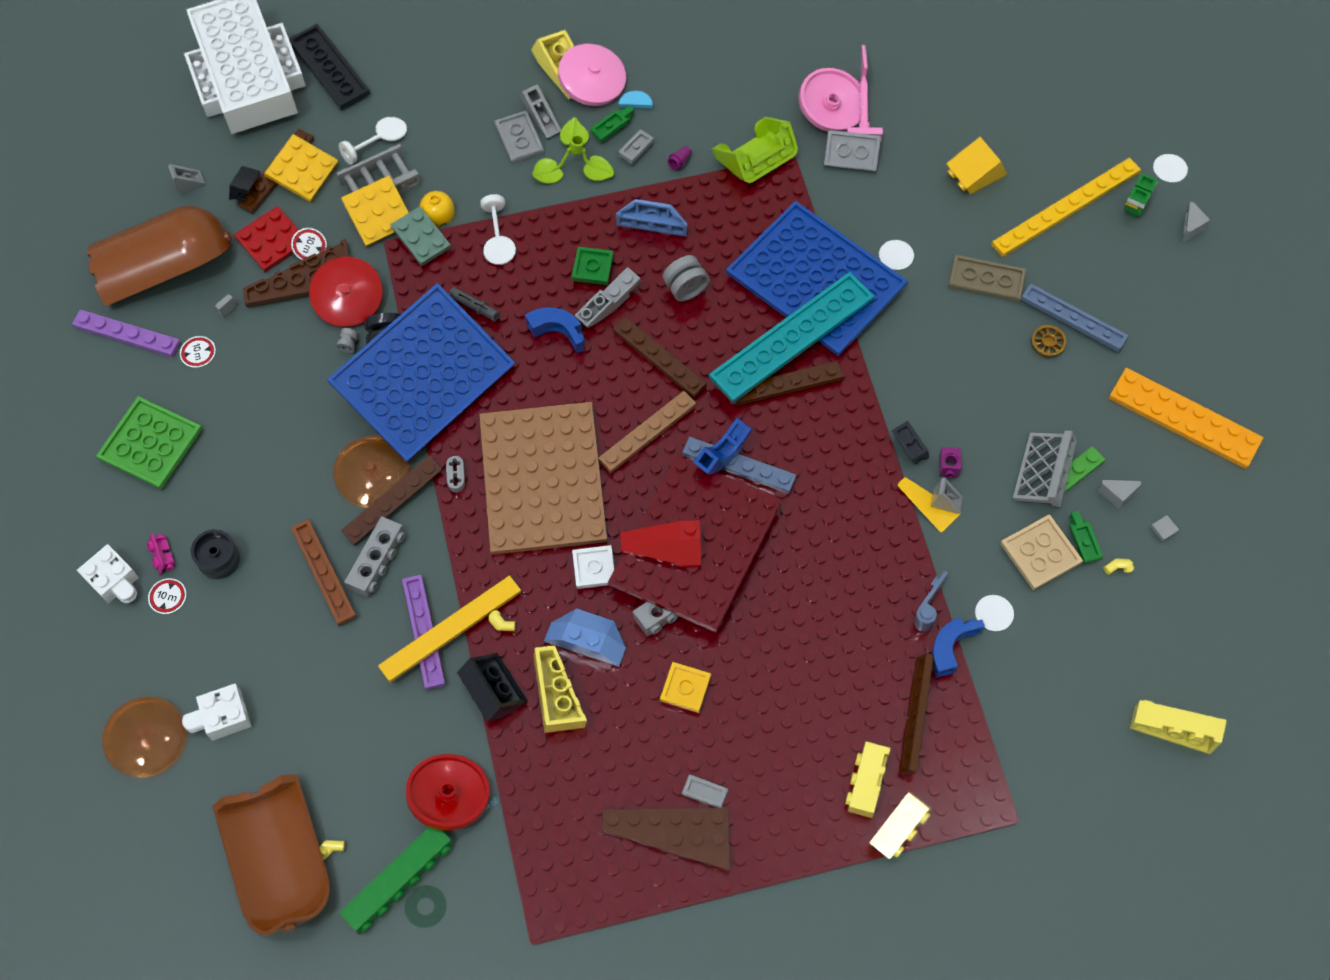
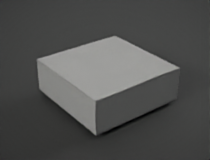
[215,294,237,319]
[1151,515,1179,542]

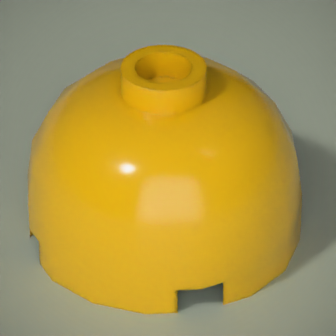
[419,191,455,227]

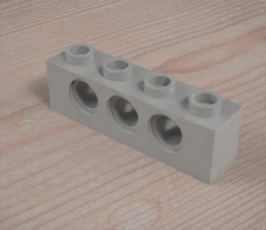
[344,516,405,598]
[633,602,678,637]

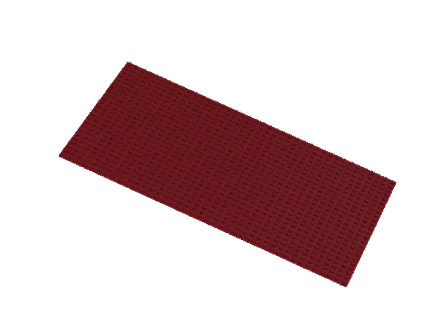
[384,156,1019,945]

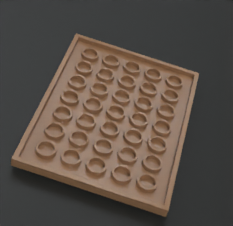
[479,402,607,555]

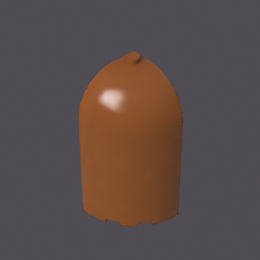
[87,206,232,306]
[213,774,330,935]

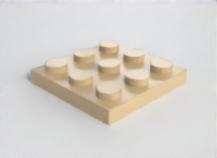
[1000,514,1083,591]

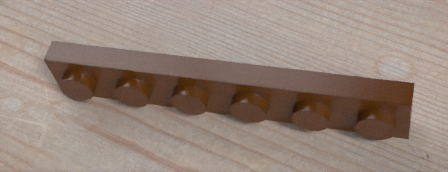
[237,129,314,215]
[613,317,706,399]
[734,361,843,407]
[341,455,442,545]
[899,653,934,775]

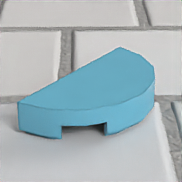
[619,91,653,109]

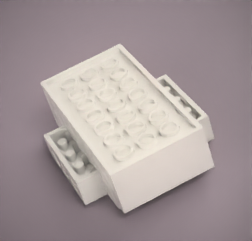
[184,0,306,134]

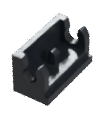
[229,166,261,202]
[892,421,929,465]

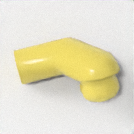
[1103,558,1134,575]
[489,610,515,631]
[319,840,345,860]

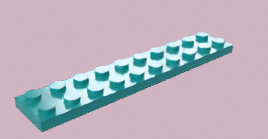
[709,272,874,403]

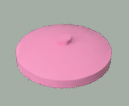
[558,44,626,106]
[799,68,860,132]

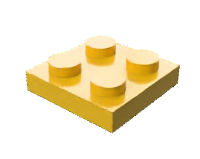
[660,662,711,713]

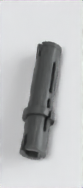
[449,287,500,322]

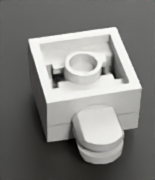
[77,544,139,604]
[182,683,252,741]

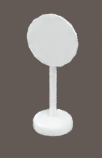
[339,117,407,165]
[480,194,516,265]

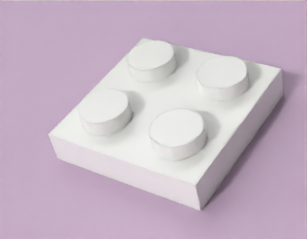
[572,545,614,589]

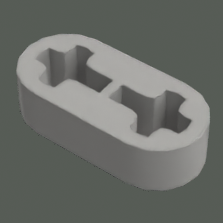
[446,456,465,492]

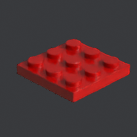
[233,206,299,273]

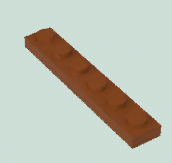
[291,519,356,626]

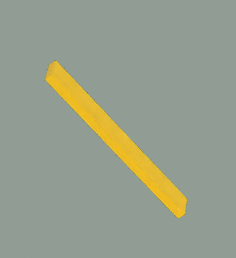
[378,575,521,683]

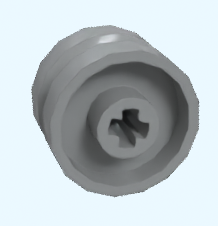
[662,255,710,301]

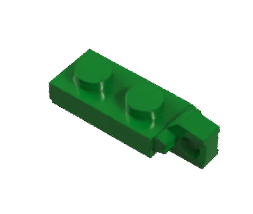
[590,105,635,143]
[1069,510,1103,564]

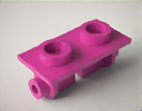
[147,532,175,575]

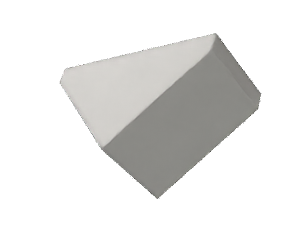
[168,164,205,194]
[1182,202,1210,242]
[931,478,963,514]
[1098,480,1141,509]

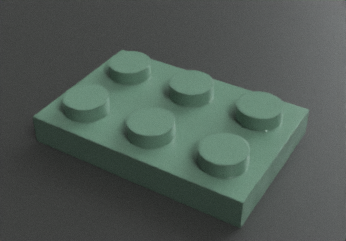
[390,206,451,267]

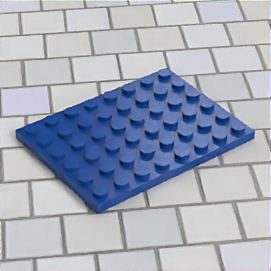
[726,201,908,357]
[327,283,515,463]

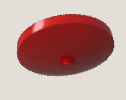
[309,257,383,328]
[406,754,490,831]

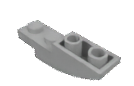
[575,267,641,328]

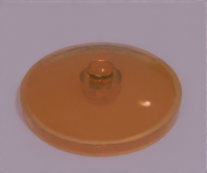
[333,436,410,507]
[102,697,186,778]

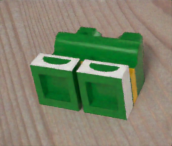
[1124,173,1158,218]

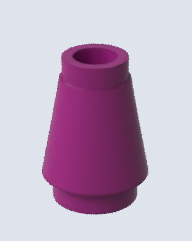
[668,146,692,170]

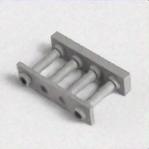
[337,144,421,194]

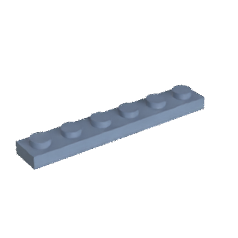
[1021,284,1129,352]
[682,436,796,494]

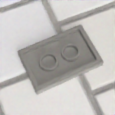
[494,110,544,164]
[824,130,881,172]

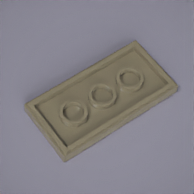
[948,255,1026,302]

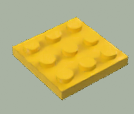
[265,134,338,203]
[341,176,409,247]

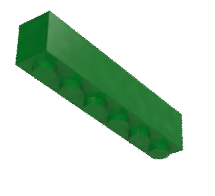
[339,827,453,935]

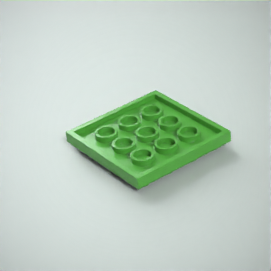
[96,396,203,489]

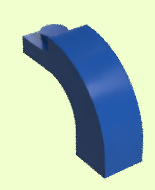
[525,307,585,353]
[693,418,753,474]
[931,617,985,678]

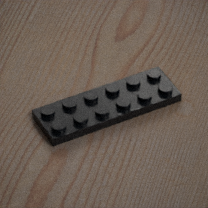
[289,24,370,110]

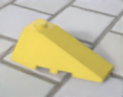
[531,30,574,99]

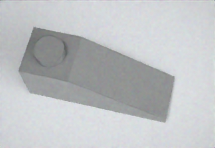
[519,84,561,139]

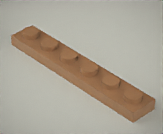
[598,391,696,474]

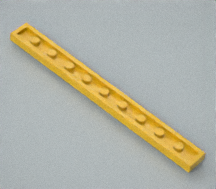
[991,158,1141,258]

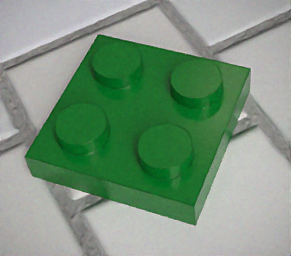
[572,247,614,285]

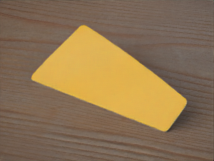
[898,477,961,532]

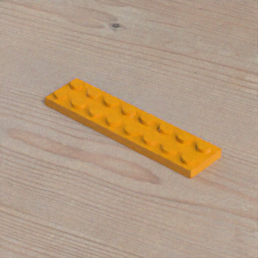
[1108,367,1264,469]

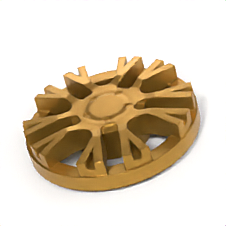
[1031,325,1067,358]

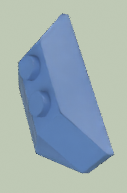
[616,199,687,237]
[544,609,626,667]

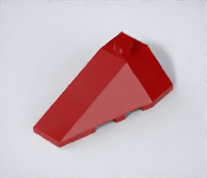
[621,520,701,567]

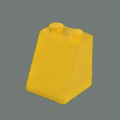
[946,137,1007,195]

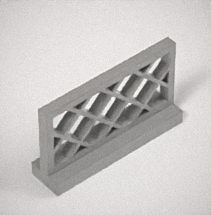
[1013,431,1077,507]

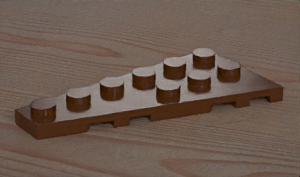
[243,238,349,307]
[603,808,730,872]

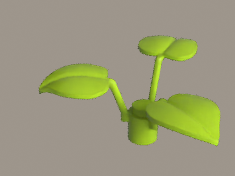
[532,117,614,184]

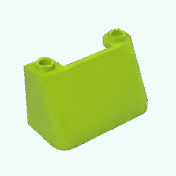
[712,117,798,183]

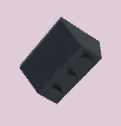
[457,653,528,722]

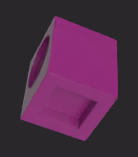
[939,447,961,478]

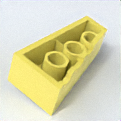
[533,646,587,733]
[1130,700,1227,754]

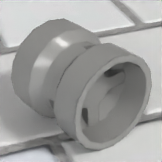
[336,328,359,353]

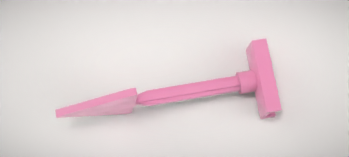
[847,45,883,142]

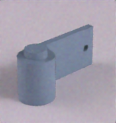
[914,571,948,632]

